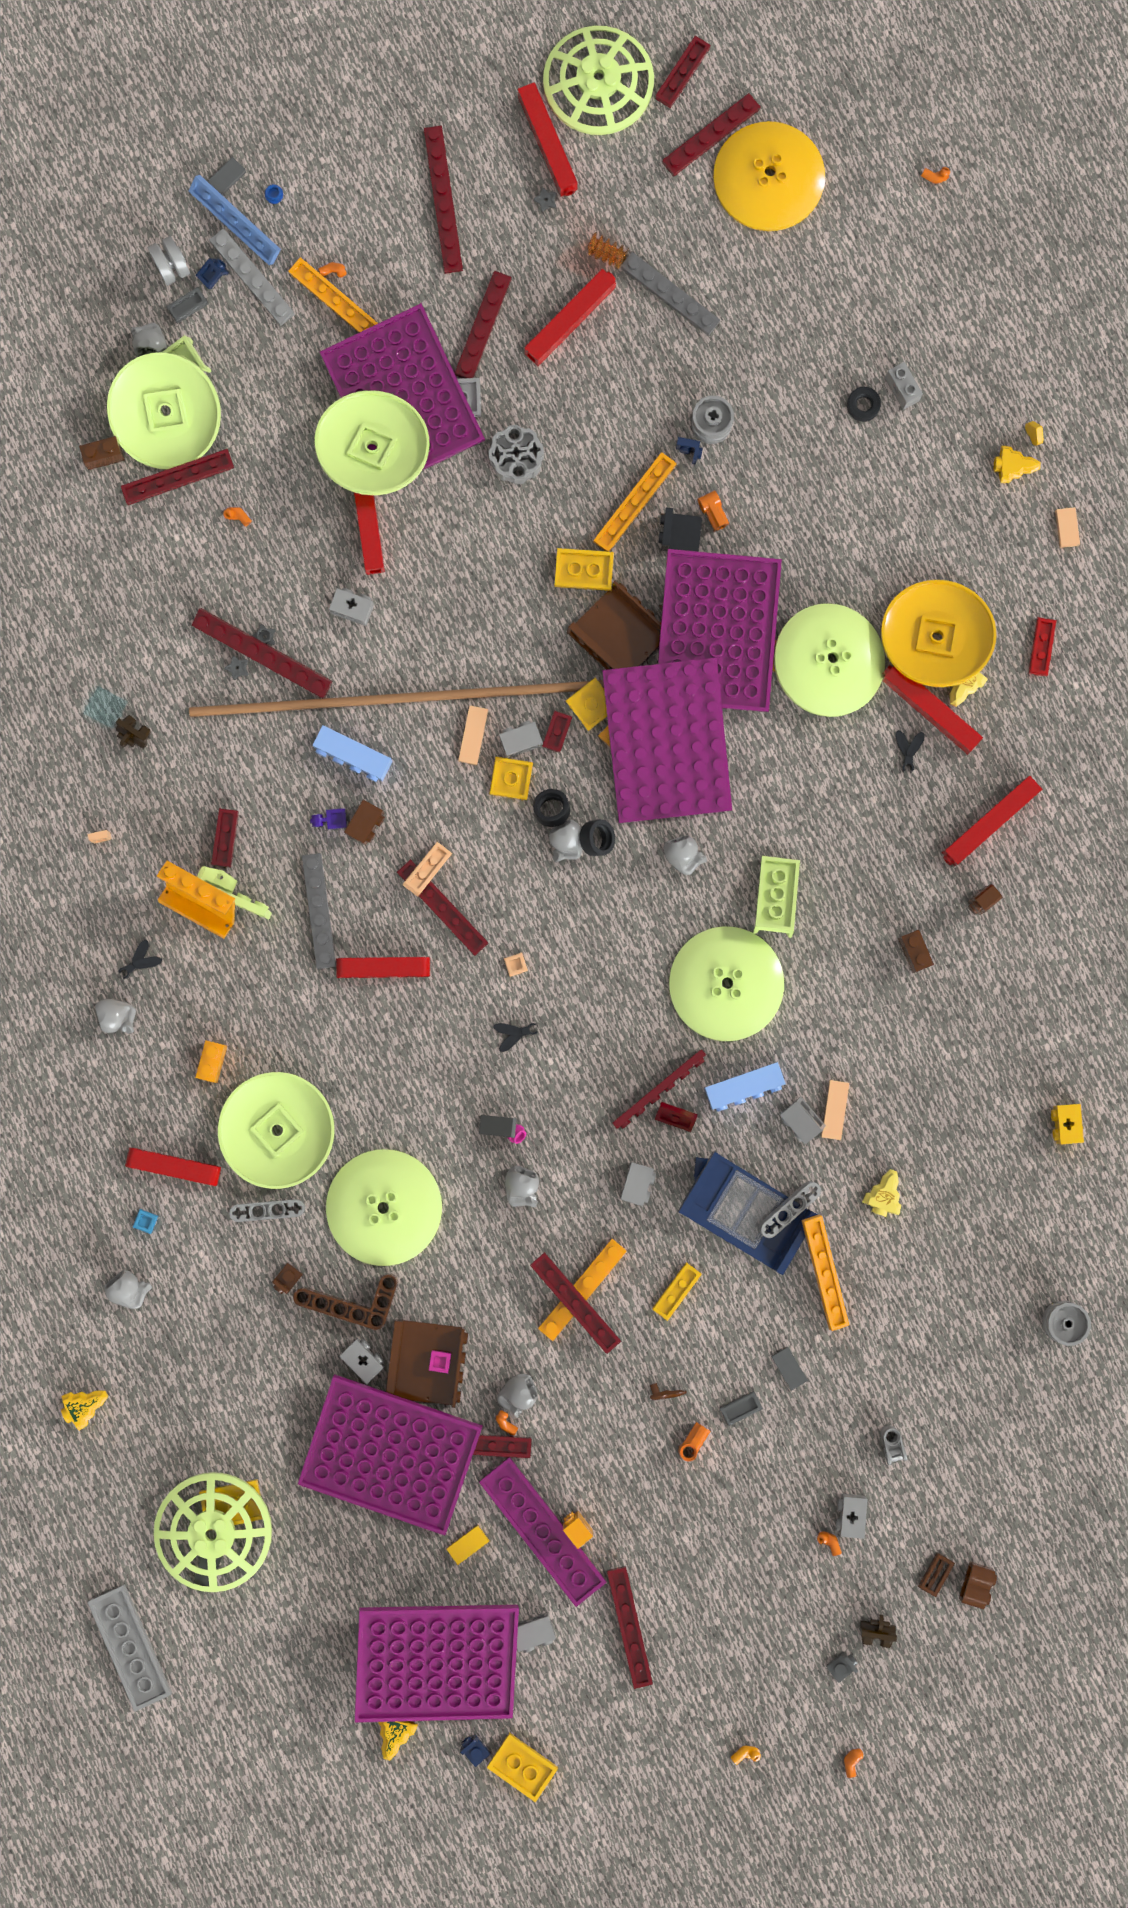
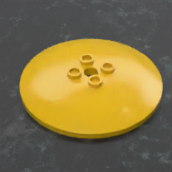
[713,121,825,231]
[881,580,997,687]

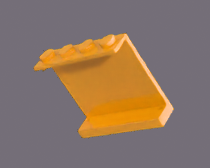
[157,861,235,939]

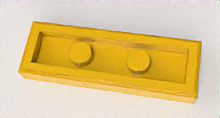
[652,1262,702,1321]

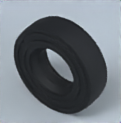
[847,387,881,422]

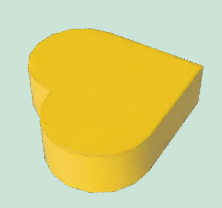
[1025,421,1044,446]

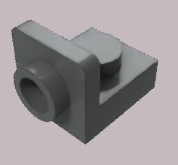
[826,1651,858,1683]

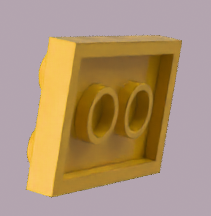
[554,548,614,591]
[199,1479,263,1531]
[487,1732,558,1803]

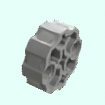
[489,425,544,484]

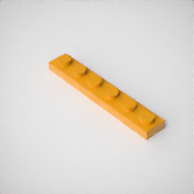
[288,257,378,333]
[593,452,677,552]
[801,1214,849,1331]
[538,1239,627,1341]

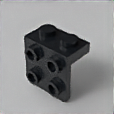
[658,507,702,552]

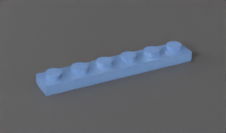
[189,175,281,265]

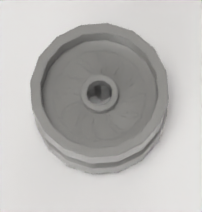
[147,235,190,286]
[691,396,734,444]
[1042,1301,1091,1346]

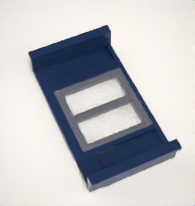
[678,1151,818,1275]

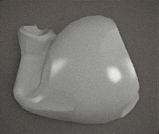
[131,323,167,357]
[549,819,582,863]
[664,835,707,875]
[95,999,136,1034]
[504,1165,539,1208]
[105,1270,152,1309]
[497,1374,538,1419]

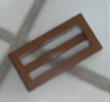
[918,1552,955,1597]

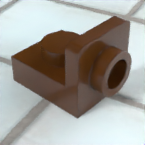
[272,1262,303,1294]

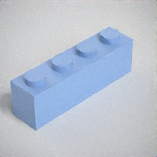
[312,725,393,782]
[704,1062,786,1112]

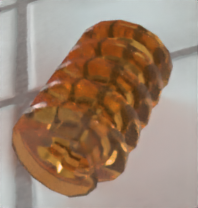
[587,232,629,269]

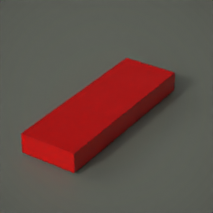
[1028,617,1057,677]

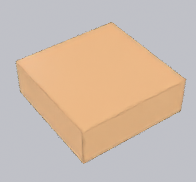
[88,830,111,844]
[504,953,528,977]

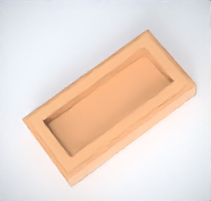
[1055,507,1080,548]

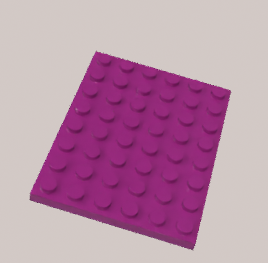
[320,303,485,470]
[658,549,782,712]
[602,658,732,823]
[297,1374,483,1536]
[354,1605,519,1723]

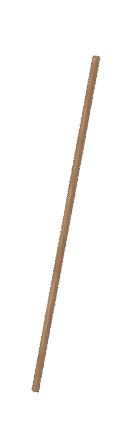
[189,680,604,717]

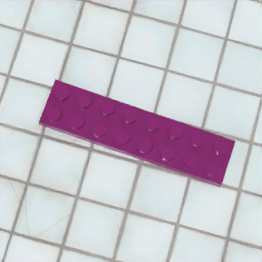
[479,1457,607,1607]

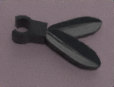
[896,730,925,773]
[118,940,162,980]
[493,1023,538,1052]

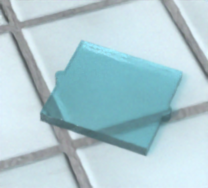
[83,686,128,729]

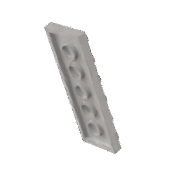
[87,1584,172,1712]

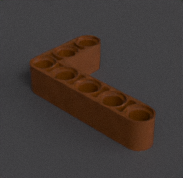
[293,1273,398,1330]

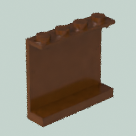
[567,581,661,670]
[386,1319,468,1408]

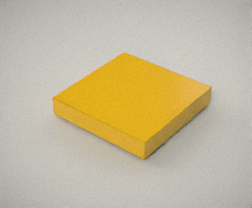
[565,678,607,731]
[489,756,533,800]

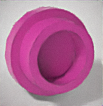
[507,1124,526,1144]

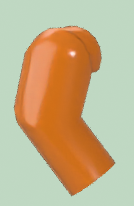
[921,167,950,184]
[318,262,347,278]
[223,507,252,527]
[495,1410,518,1436]
[817,1531,842,1556]
[844,1748,863,1778]

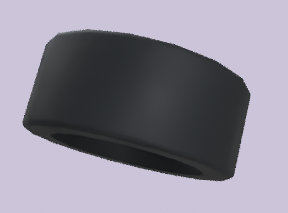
[533,789,570,827]
[579,819,615,856]

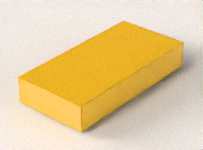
[446,1525,490,1565]

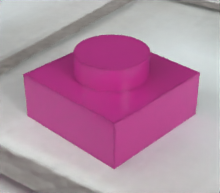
[429,1350,451,1373]

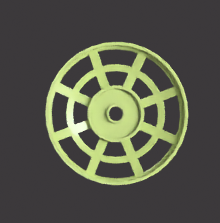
[543,26,654,135]
[154,1472,272,1592]

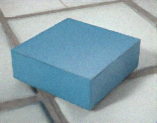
[133,1209,158,1234]

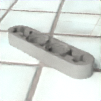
[758,1181,821,1238]
[229,1199,306,1222]

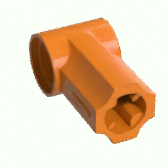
[697,490,729,532]
[678,1422,711,1461]

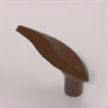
[650,1383,687,1400]

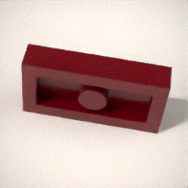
[542,711,572,753]
[655,1102,698,1132]

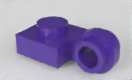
[310,808,347,830]

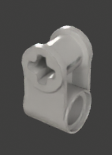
[880,1425,907,1465]

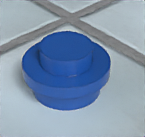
[265,184,284,204]

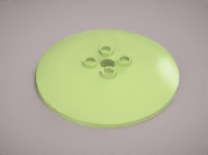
[107,352,221,469]
[315,391,429,495]
[774,604,885,717]
[669,927,784,1041]
[218,1072,335,1189]
[326,1149,442,1266]

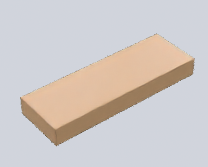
[458,706,488,765]
[403,842,452,897]
[821,1080,849,1140]

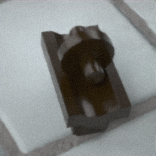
[116,715,151,750]
[860,1614,897,1648]

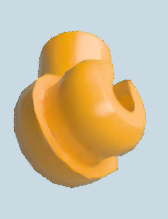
[730,1745,761,1765]

